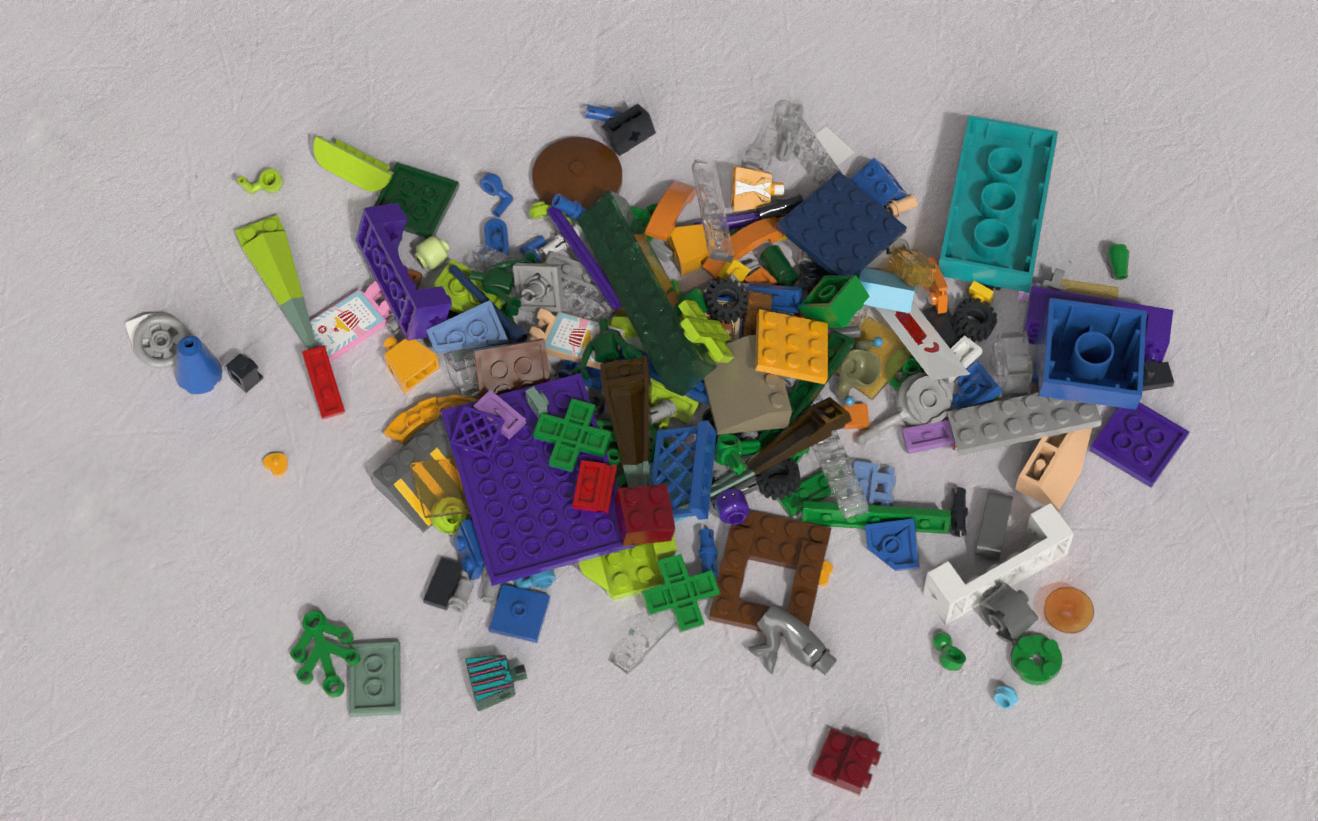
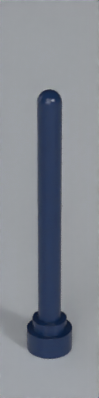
[449,264,530,343]

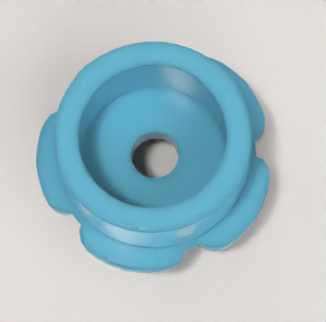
[994,686,1019,709]

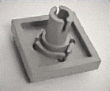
[513,263,564,312]

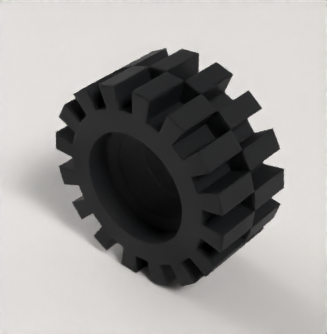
[704,278,749,324]
[951,297,997,342]
[756,458,801,501]

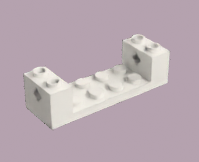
[923,503,1074,625]

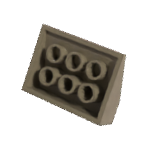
[698,335,792,435]

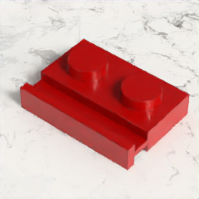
[573,460,617,514]

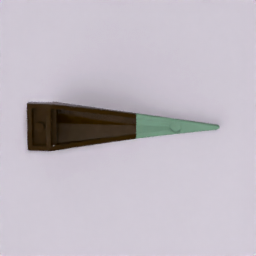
[600,356,652,487]
[676,397,852,510]

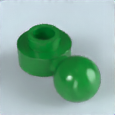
[932,631,966,671]

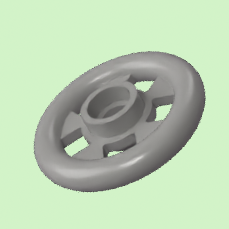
[133,315,190,368]

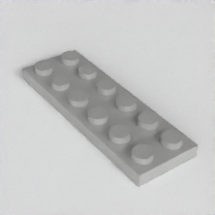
[947,392,1101,456]

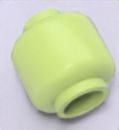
[414,236,450,270]

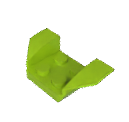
[579,535,678,600]

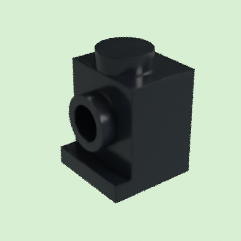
[226,353,264,393]

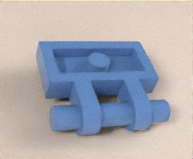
[849,461,896,506]

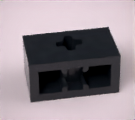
[601,103,656,156]

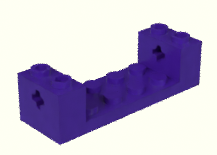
[355,203,452,341]
[1021,286,1174,363]

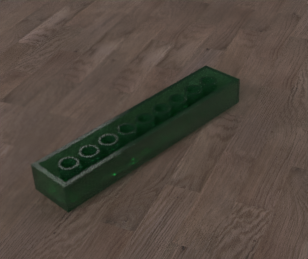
[577,190,717,397]

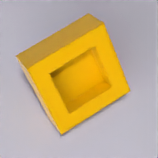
[718,256,751,283]
[969,281,994,308]

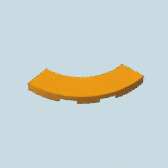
[383,395,478,445]

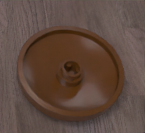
[532,137,623,214]

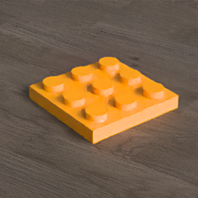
[755,309,828,384]

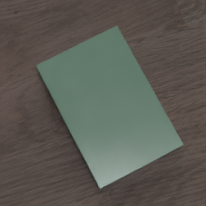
[349,641,401,717]

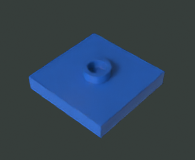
[489,584,551,643]

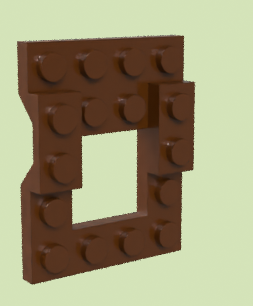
[709,510,831,637]

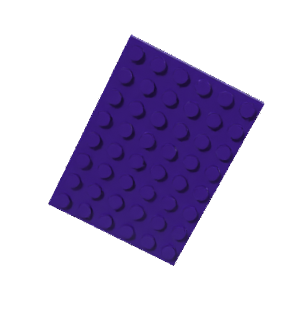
[441,373,636,586]

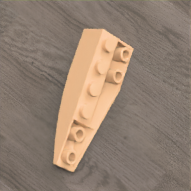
[1015,404,1098,512]

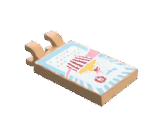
[529,308,625,370]

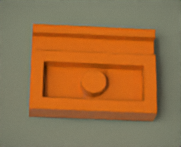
[922,257,948,314]

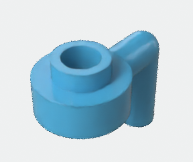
[514,569,556,590]

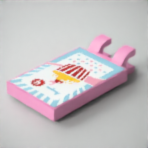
[310,281,394,362]

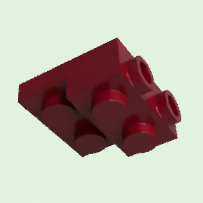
[812,728,882,795]

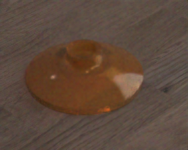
[1044,587,1094,634]

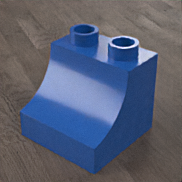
[1032,298,1147,410]

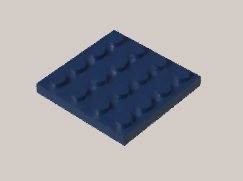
[776,171,907,276]

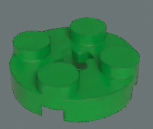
[1011,635,1063,685]

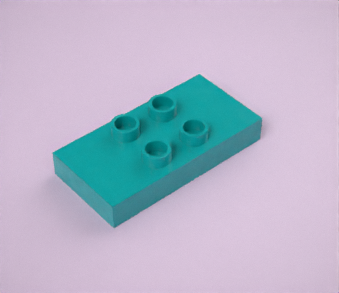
[939,115,1058,293]

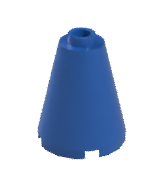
[175,335,223,394]

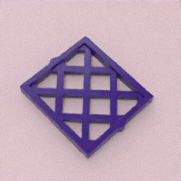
[450,406,505,458]

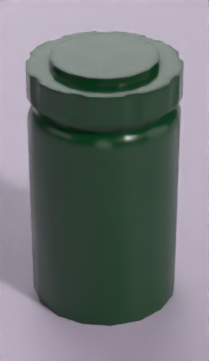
[760,245,798,287]

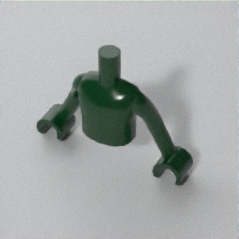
[469,252,537,316]
[571,318,642,381]

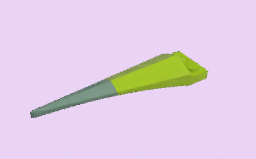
[235,215,317,350]

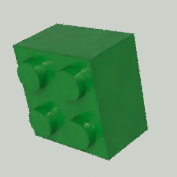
[798,275,870,328]

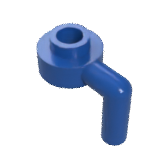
[479,173,513,218]
[520,235,546,264]

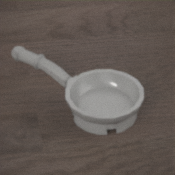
[856,372,953,445]

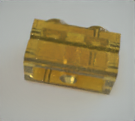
[888,248,936,287]

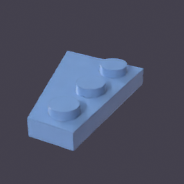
[426,300,510,353]

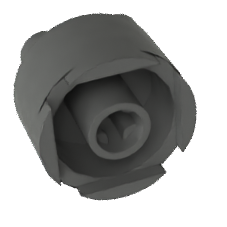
[978,583,1038,643]

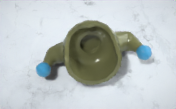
[836,337,883,406]

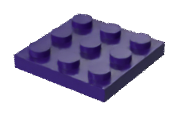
[1089,402,1190,488]

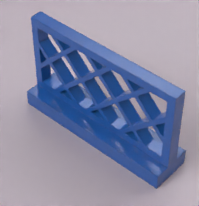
[651,421,717,520]

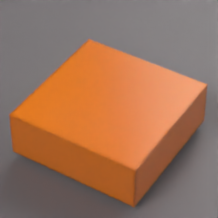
[843,404,869,429]

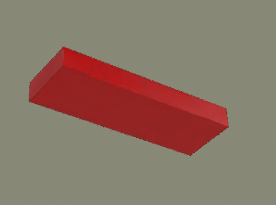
[302,345,345,420]

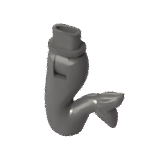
[748,603,837,675]

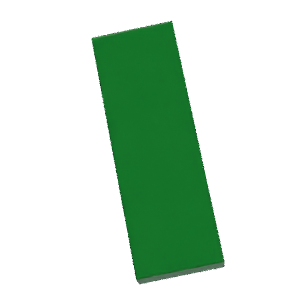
[777,462,851,518]

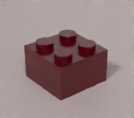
[614,484,676,546]

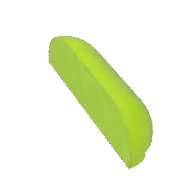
[313,136,393,192]

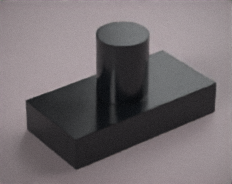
[1142,360,1174,391]

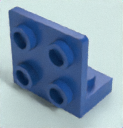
[849,158,908,207]

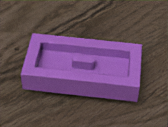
[473,390,526,439]
[901,420,954,454]

